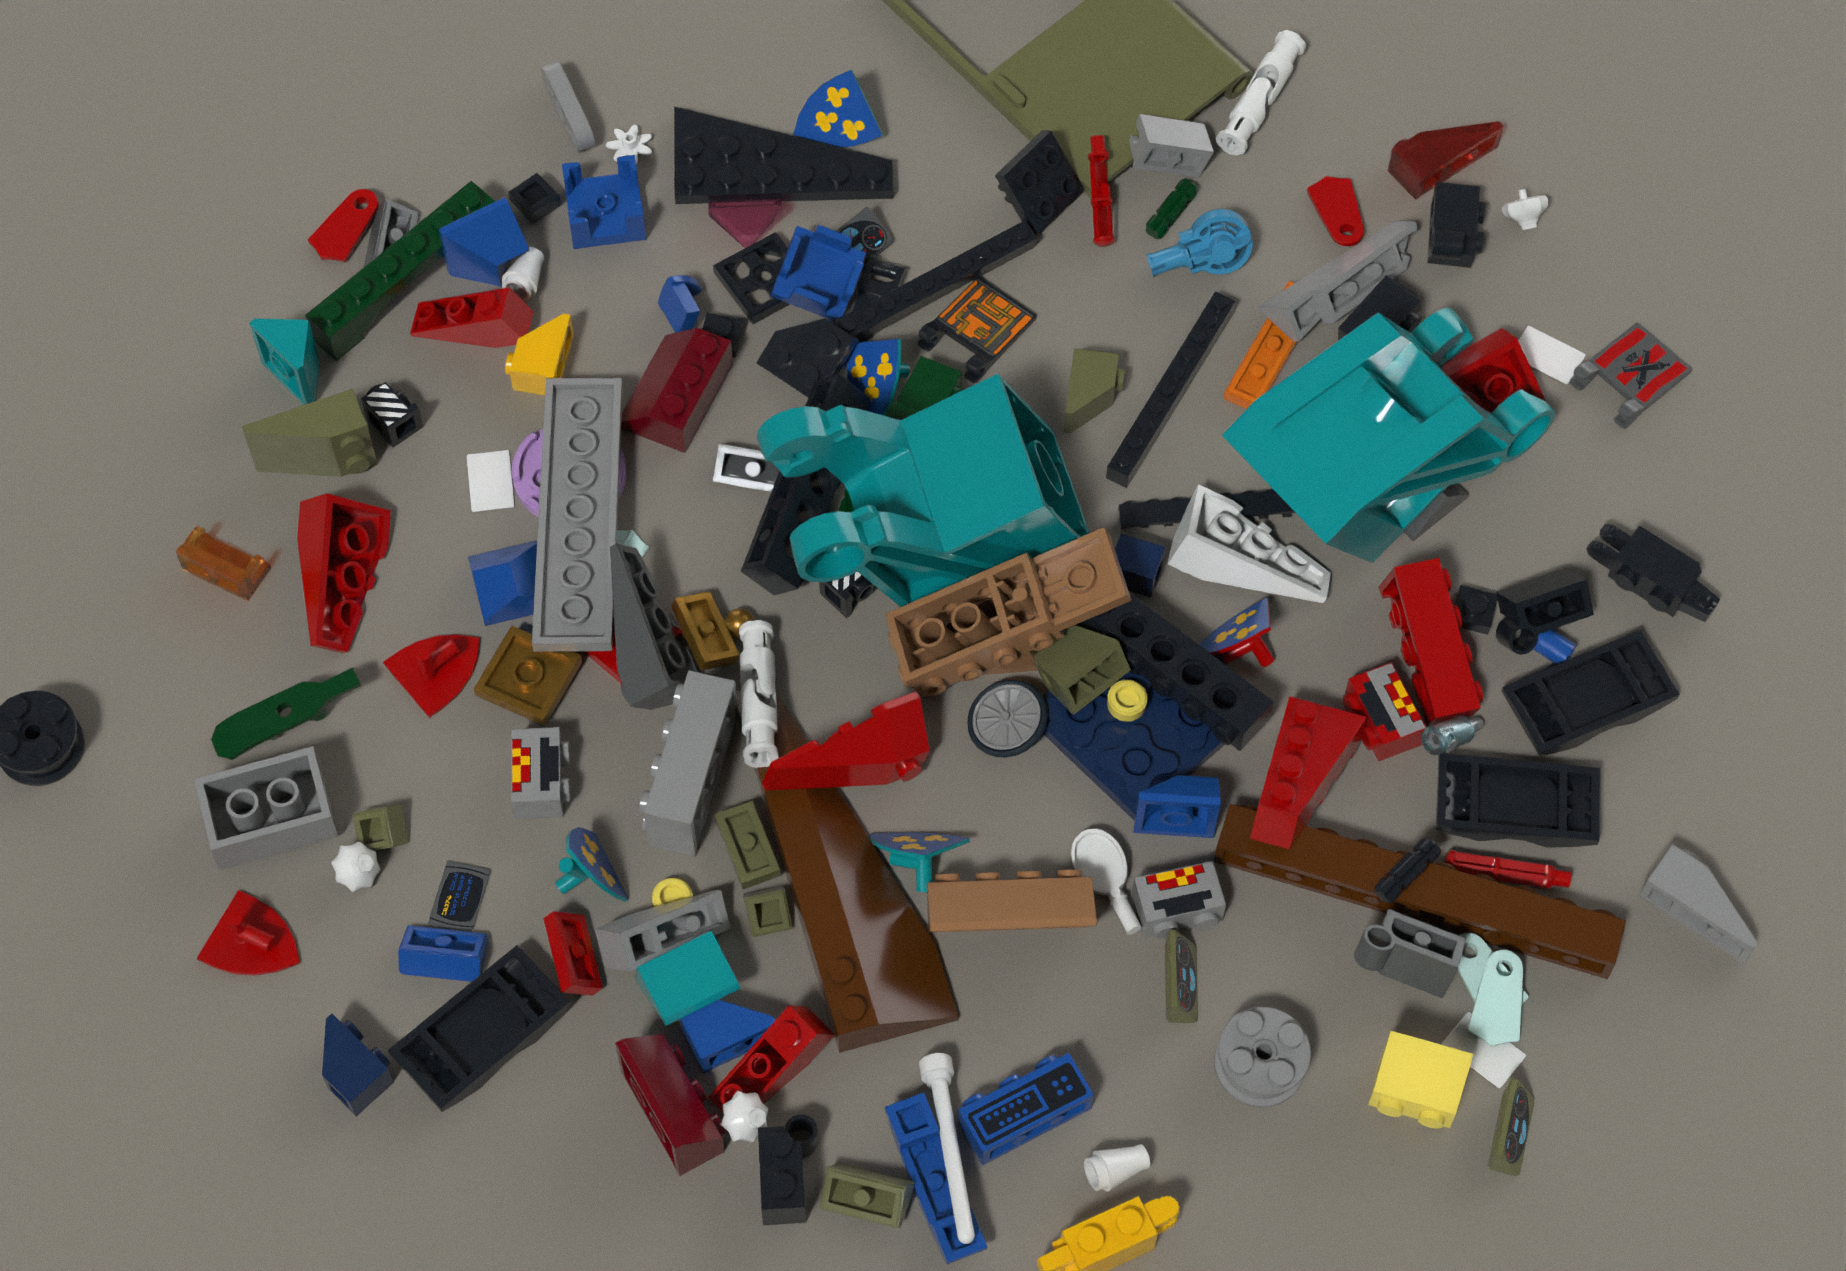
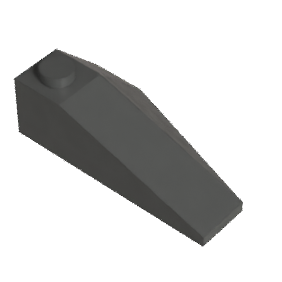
[610,543,701,710]

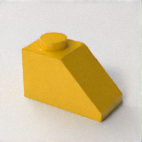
[505,313,574,395]

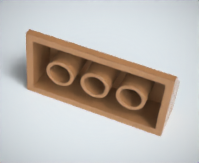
[926,870,1097,933]

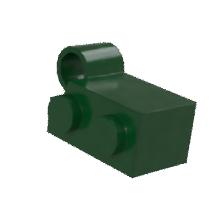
[885,356,965,420]

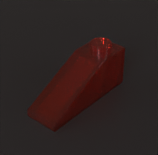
[1388,121,1504,200]

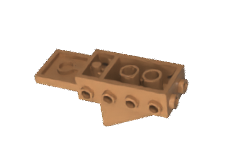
[885,527,1132,697]

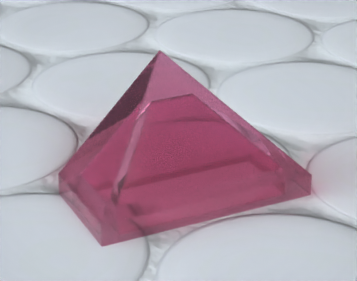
[708,199,782,248]

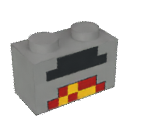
[511,727,571,819]
[1132,861,1226,939]

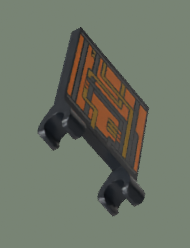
[917,276,1037,383]

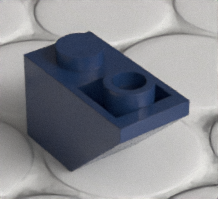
[322,1014,394,1117]

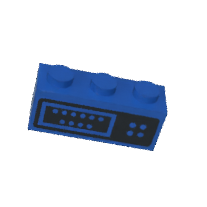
[958,1053,1094,1166]

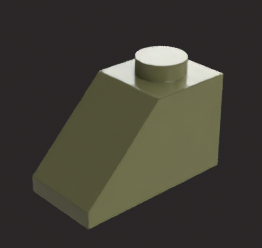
[1064,348,1125,433]

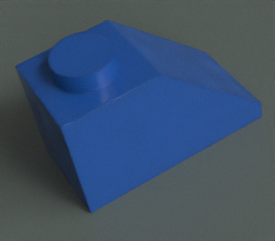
[680,1000,775,1074]

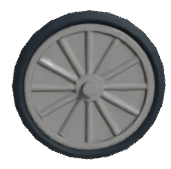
[967,680,1048,758]

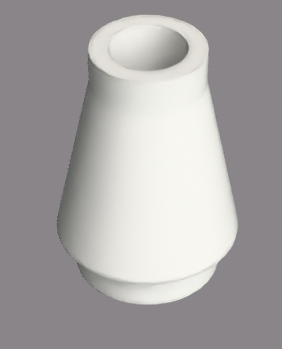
[502,247,544,302]
[1084,1144,1150,1192]

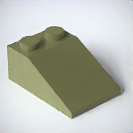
[242,388,377,477]

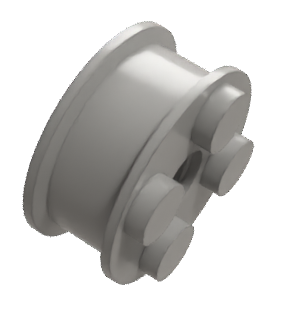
[1214,1007,1311,1107]

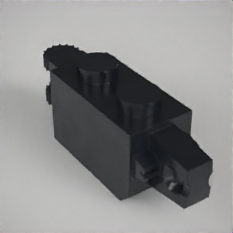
[1586,524,1720,622]

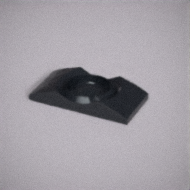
[1501,630,1680,756]
[1436,753,1600,848]
[388,945,571,1112]

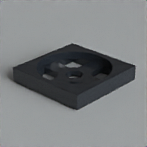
[713,232,790,325]

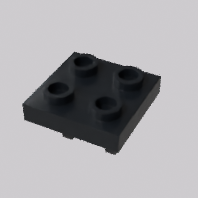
[995,130,1084,234]

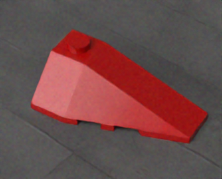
[1440,328,1546,413]
[297,493,391,653]
[762,691,930,791]

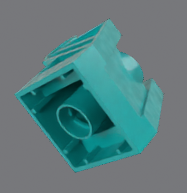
[1222,308,1556,563]
[757,374,1090,607]

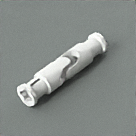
[1216,30,1306,156]
[739,620,779,768]

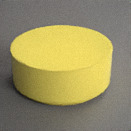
[1107,680,1147,722]
[652,878,693,907]

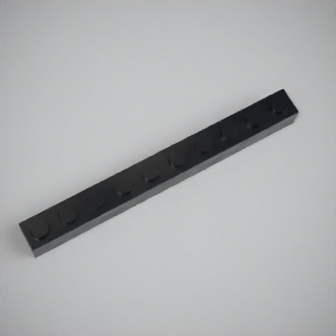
[833,220,1037,341]
[1106,291,1236,488]
[1118,489,1295,530]

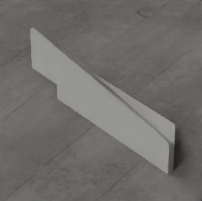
[1259,221,1417,341]

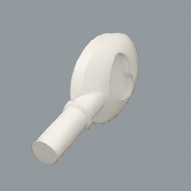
[1071,829,1142,935]

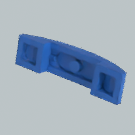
[885,1092,988,1265]

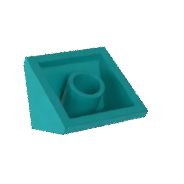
[249,318,320,405]
[635,930,740,1026]

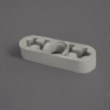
[541,61,595,152]

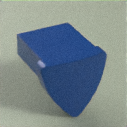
[658,275,702,333]

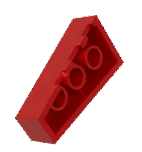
[1378,558,1483,726]
[1250,696,1367,850]

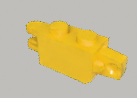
[1036,1195,1180,1271]

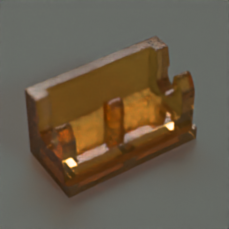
[175,526,271,601]

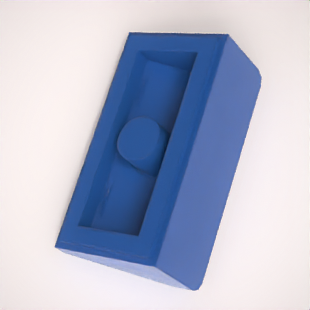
[398,925,488,982]

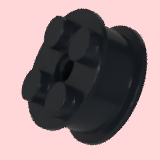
[0,690,85,786]

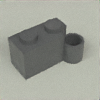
[1354,909,1466,998]

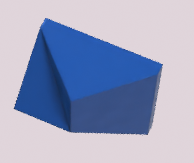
[439,197,529,287]
[468,540,537,626]
[1133,775,1221,838]

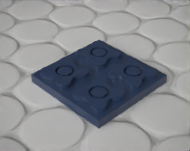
[1043,632,1232,820]

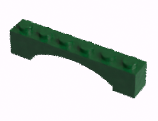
[305,181,496,361]

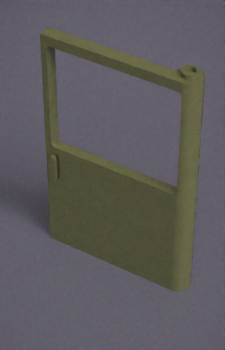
[882,0,1253,199]

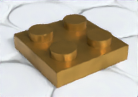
[474,625,582,726]

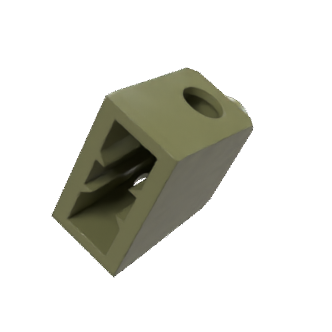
[1033,626,1130,715]

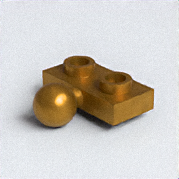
[671,591,755,671]

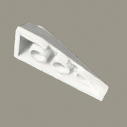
[1168,484,1331,603]

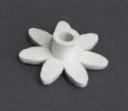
[606,125,652,164]

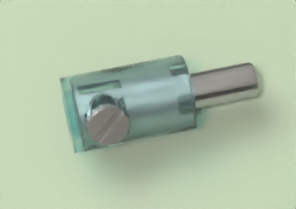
[1421,715,1484,755]

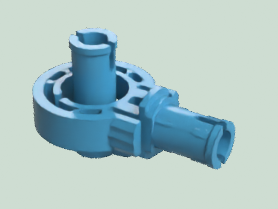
[1146,209,1253,277]

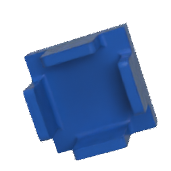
[770,225,866,321]

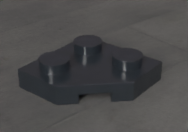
[756,318,859,397]

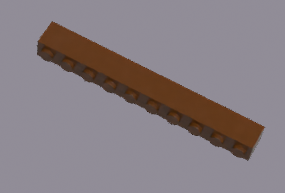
[1213,804,1626,979]

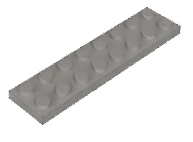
[532,378,623,652]

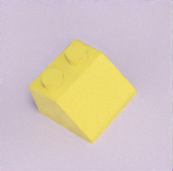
[1368,1030,1473,1129]

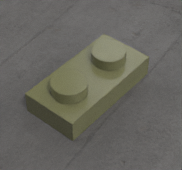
[714,801,781,889]

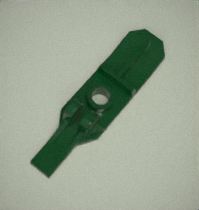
[211,667,361,760]

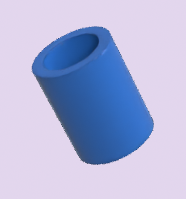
[1533,630,1577,665]

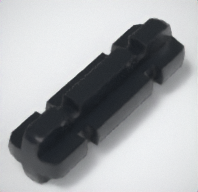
[1374,838,1441,903]

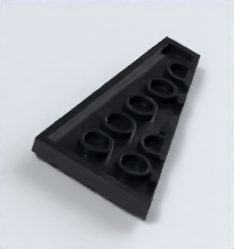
[674,106,894,204]

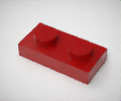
[543,911,603,996]

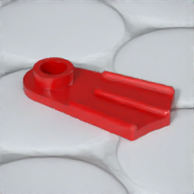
[1307,176,1364,246]
[308,189,379,263]

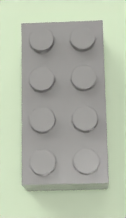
[639,670,738,857]

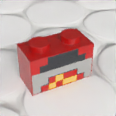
[1343,662,1427,762]

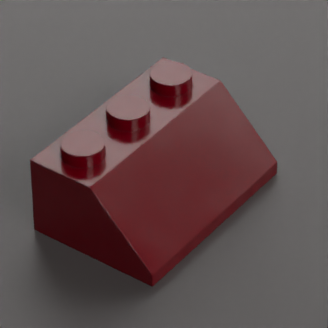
[621,328,733,453]
[615,1034,727,1176]

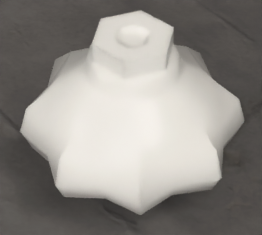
[1502,189,1548,230]
[331,841,381,892]
[721,1091,769,1143]

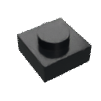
[508,173,561,223]
[702,313,744,358]
[1455,585,1497,635]

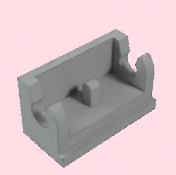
[1129,114,1214,178]

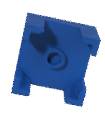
[562,155,646,249]

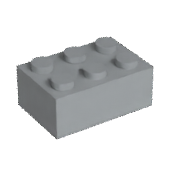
[194,746,339,870]

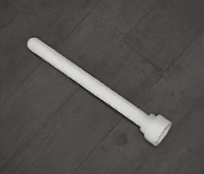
[919,1053,975,1244]

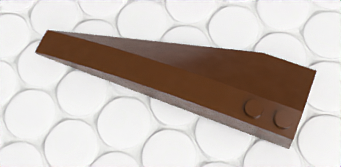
[736,690,959,1053]

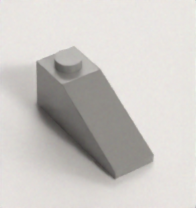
[1640,844,1758,964]
[595,890,731,972]

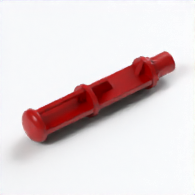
[1088,135,1115,247]
[1444,850,1571,889]

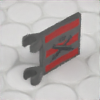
[1569,323,1692,429]

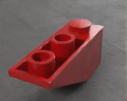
[410,287,534,348]
[708,1005,835,1114]

